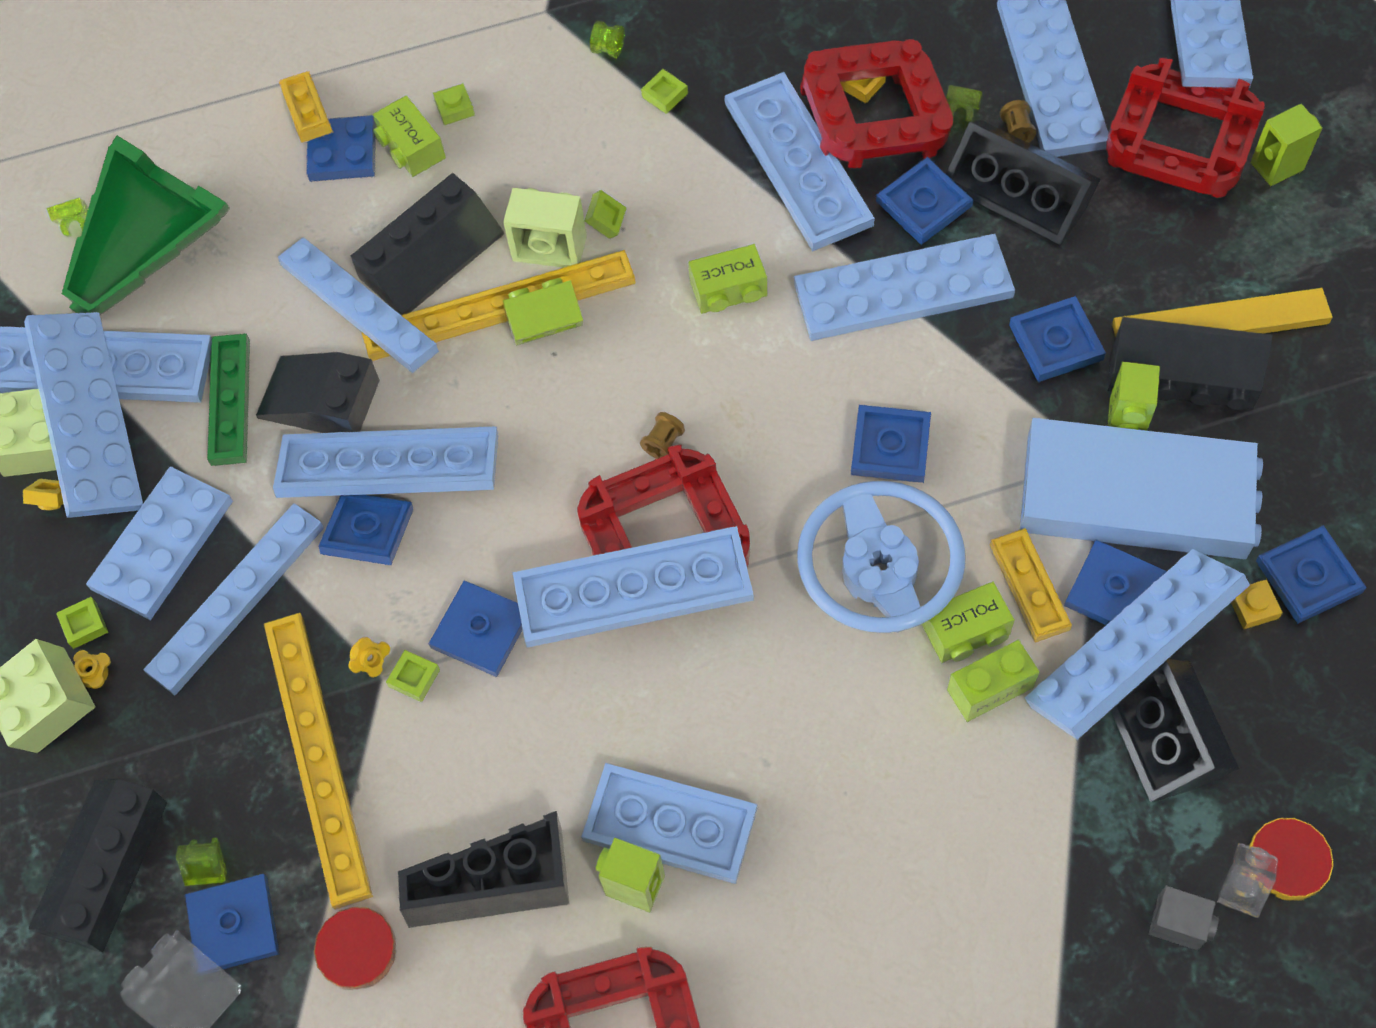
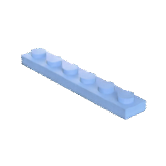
[277,237,439,373]
[143,503,324,695]

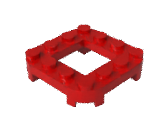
[800,39,953,168]
[1106,58,1265,198]
[577,445,750,567]
[523,947,700,1028]

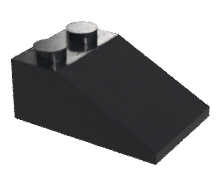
[256,352,380,433]

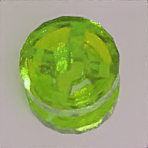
[590,20,625,58]

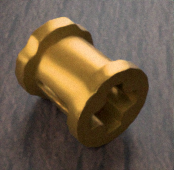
[1000,100,1037,143]
[640,412,685,459]

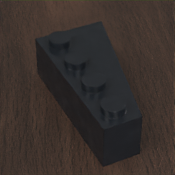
[398,810,569,928]

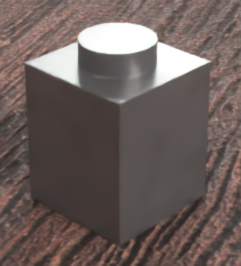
[1149,886,1219,950]

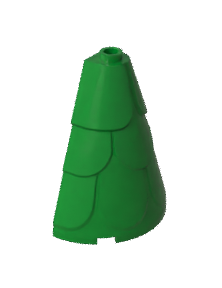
[62,135,230,315]

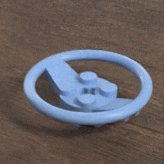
[797,481,966,633]

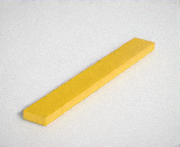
[362,250,636,361]
[264,613,373,909]

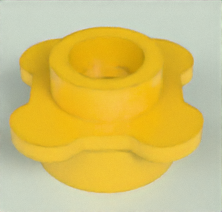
[349,637,390,677]
[73,650,111,689]

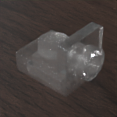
[1218,843,1278,918]

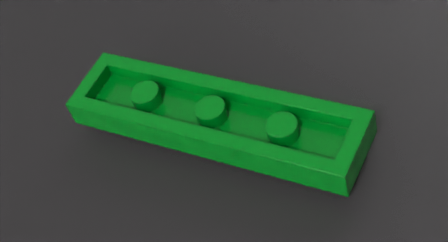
[207,333,250,466]

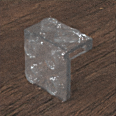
[120,930,241,1028]

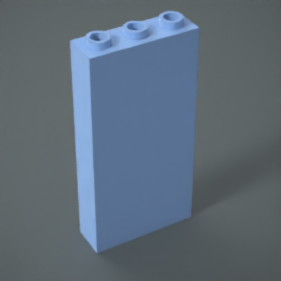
[1020,418,1263,559]

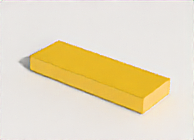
[279,71,333,143]
[990,528,1072,643]

